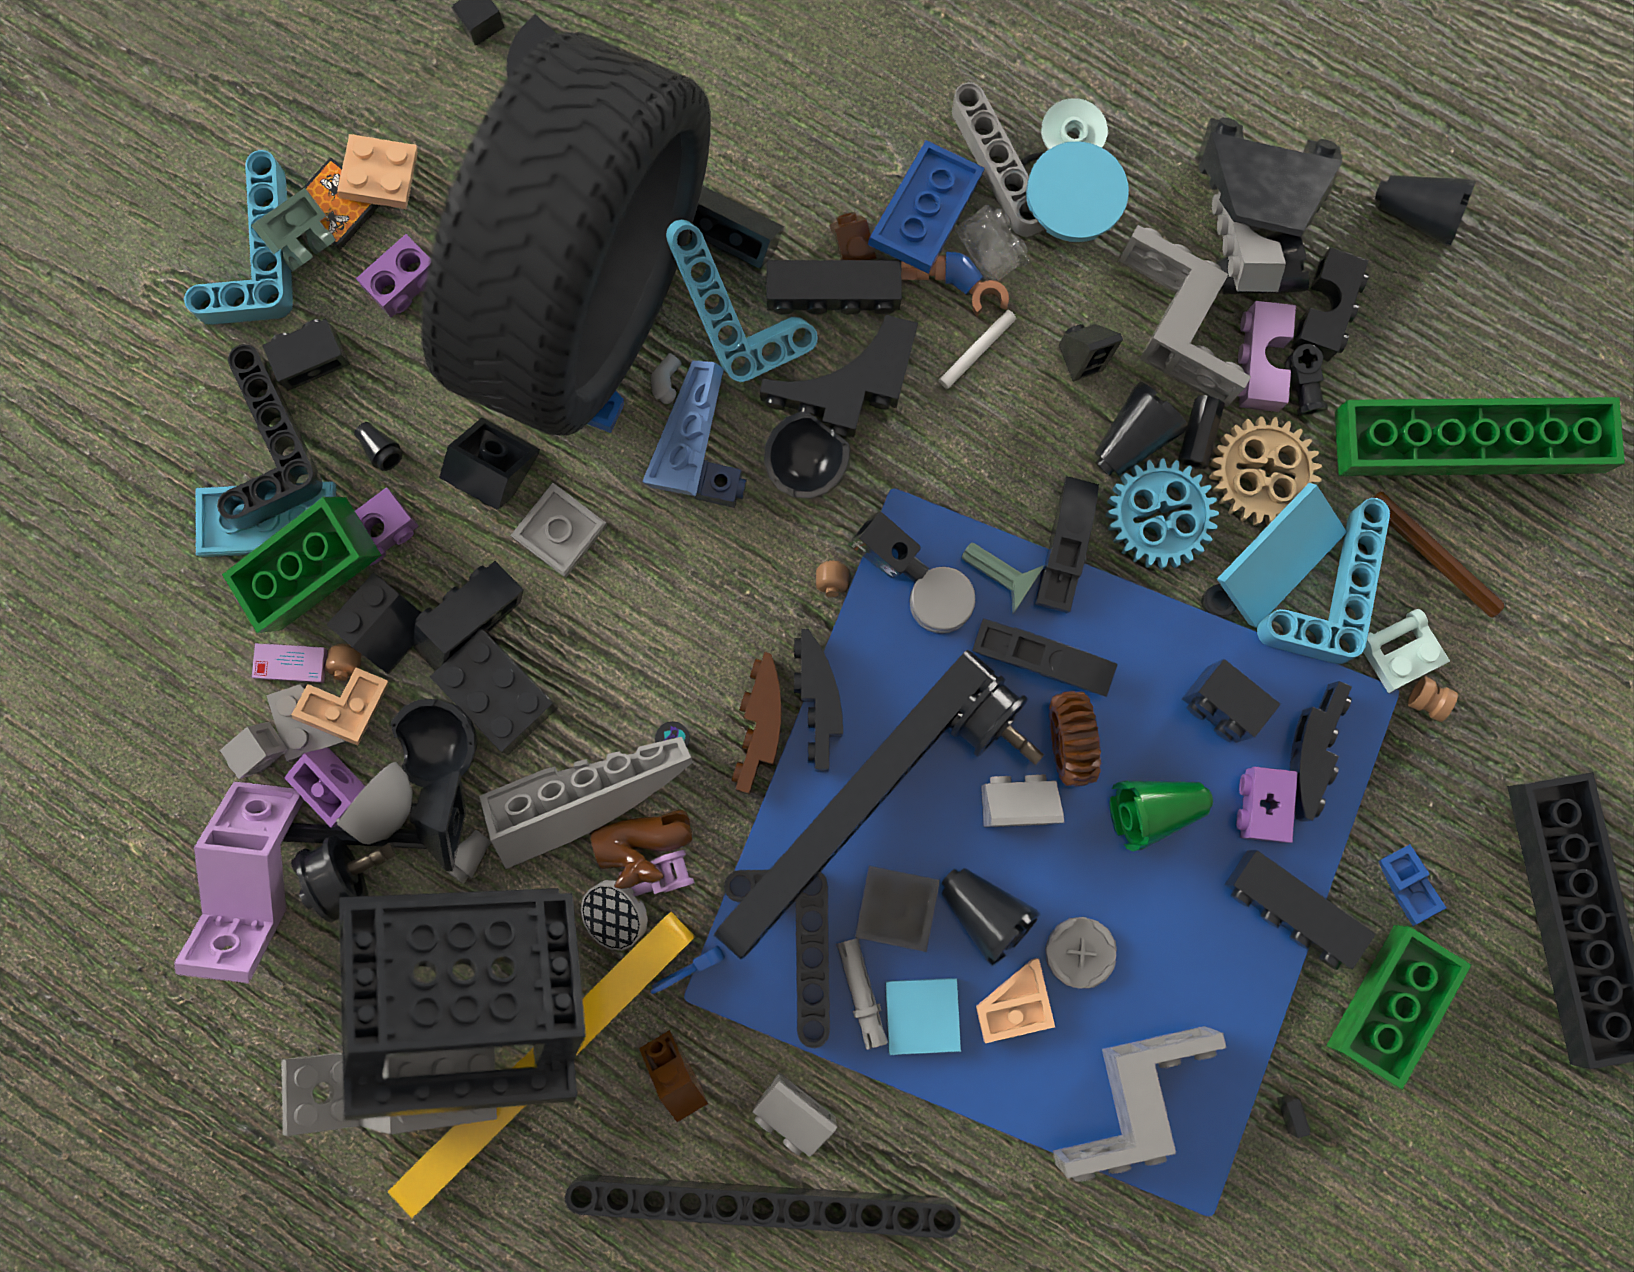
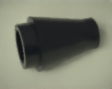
[354,422,403,471]

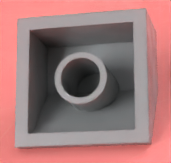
[981,775,1064,827]
[753,1072,837,1157]

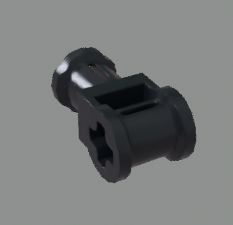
[1284,344,1328,416]

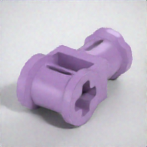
[619,850,694,896]

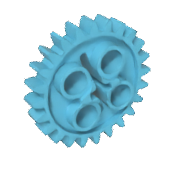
[1106,458,1219,570]

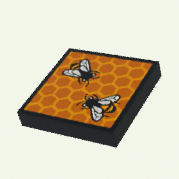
[301,157,380,250]

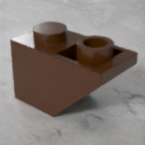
[639,1030,708,1122]

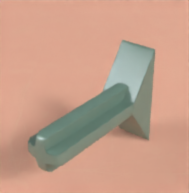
[962,543,1045,615]

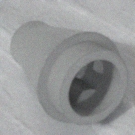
[441,830,492,884]

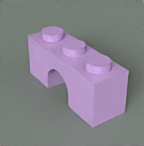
[1238,301,1296,412]

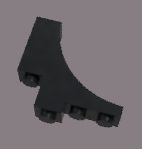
[760,315,918,439]

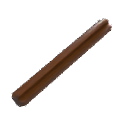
[1373,491,1505,618]

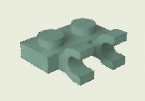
[251,188,336,272]

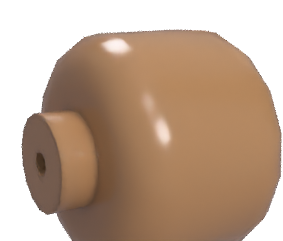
[816,560,849,597]
[325,644,361,681]

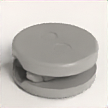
[910,567,975,634]

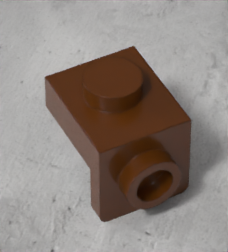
[829,212,877,260]

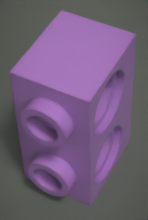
[356,234,430,317]

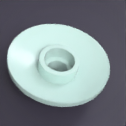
[1041,98,1108,150]

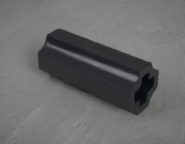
[1178,395,1225,469]

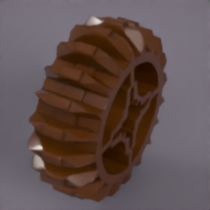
[1049,691,1101,787]

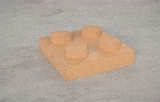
[337,134,418,209]

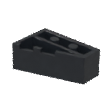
[414,561,524,671]

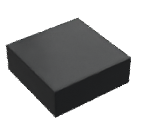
[1277,1094,1311,1138]

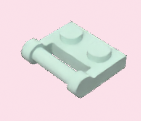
[1363,609,1450,693]

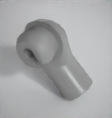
[651,353,682,404]

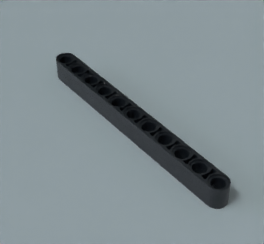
[714,650,995,960]
[565,1174,961,1238]

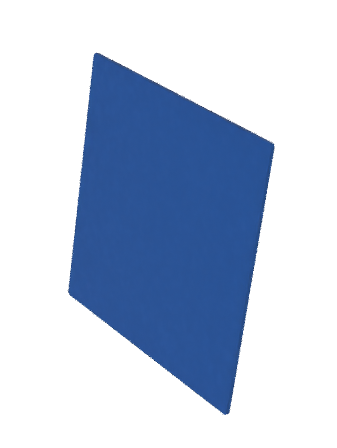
[684,488,1399,1217]

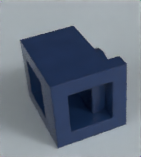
[695,460,747,508]

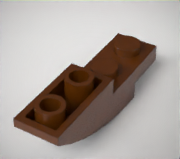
[732,652,782,795]

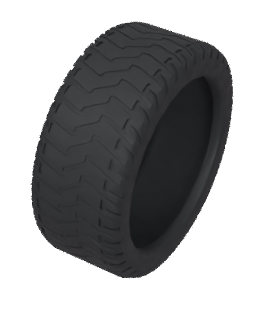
[421,32,711,436]

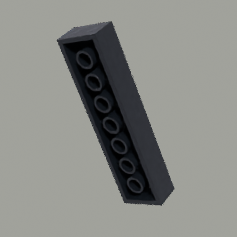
[1507,772,1634,1070]

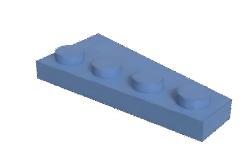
[642,360,724,496]

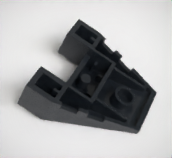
[1198,117,1343,237]

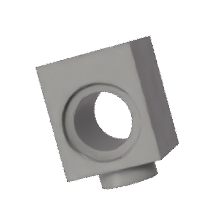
[220,722,288,779]

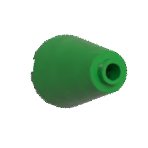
[1109,781,1213,852]

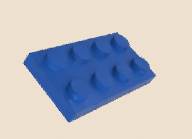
[868,140,985,274]

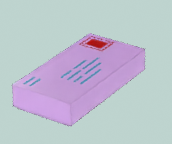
[251,643,328,683]

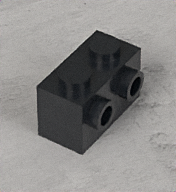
[262,318,350,391]

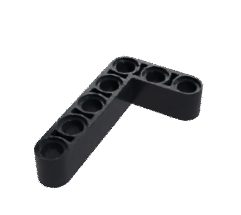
[217,344,323,530]
[724,870,830,1048]

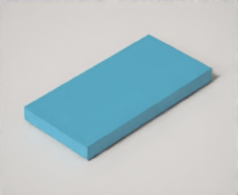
[196,481,336,557]
[1217,483,1347,628]

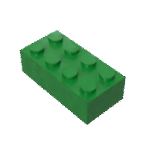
[222,497,382,633]
[1326,925,1472,1090]

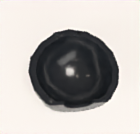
[764,411,851,499]
[391,699,477,788]

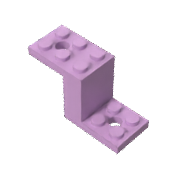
[174,781,304,983]

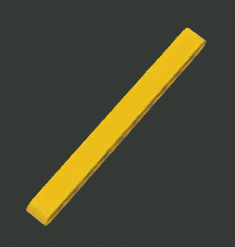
[388,912,696,1218]

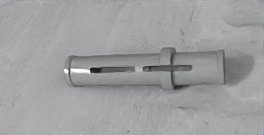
[837,938,888,1049]

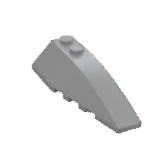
[479,737,693,869]

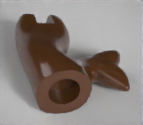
[590,810,693,889]

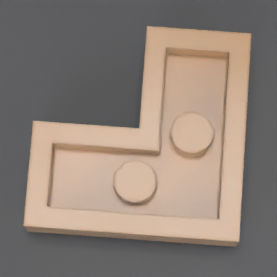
[291,668,389,746]

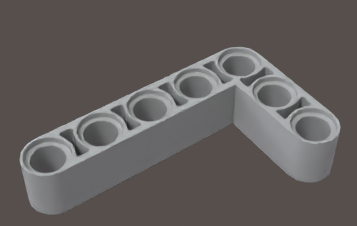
[952,82,1045,237]

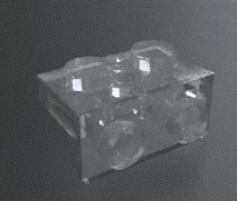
[955,205,1030,281]

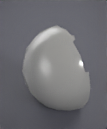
[336,762,413,844]

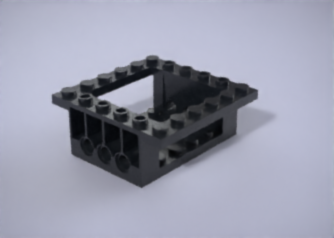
[339,888,586,1121]

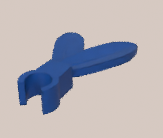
[650,946,725,994]

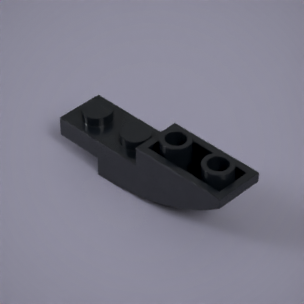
[1035,476,1099,613]
[972,618,1118,697]
[794,629,844,771]
[1290,681,1352,822]

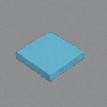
[885,978,961,1055]

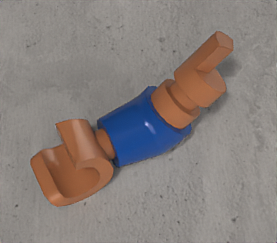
[901,252,1009,317]

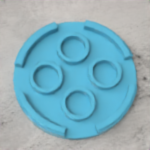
[1026,141,1129,242]

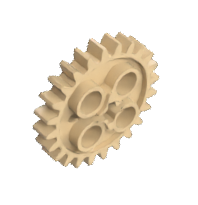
[1209,416,1322,526]

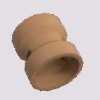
[1408,676,1458,722]

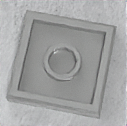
[510,483,607,578]

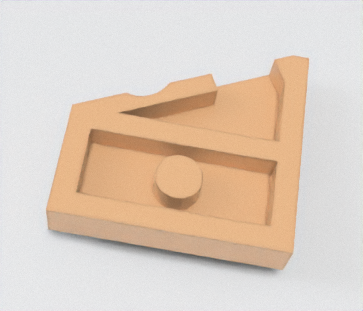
[976,958,1055,1043]

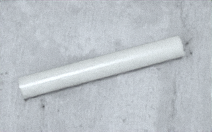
[939,310,1016,389]

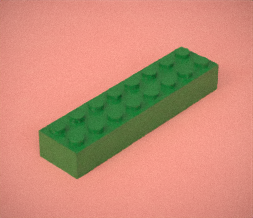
[1335,397,1625,476]

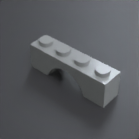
[1212,191,1286,292]

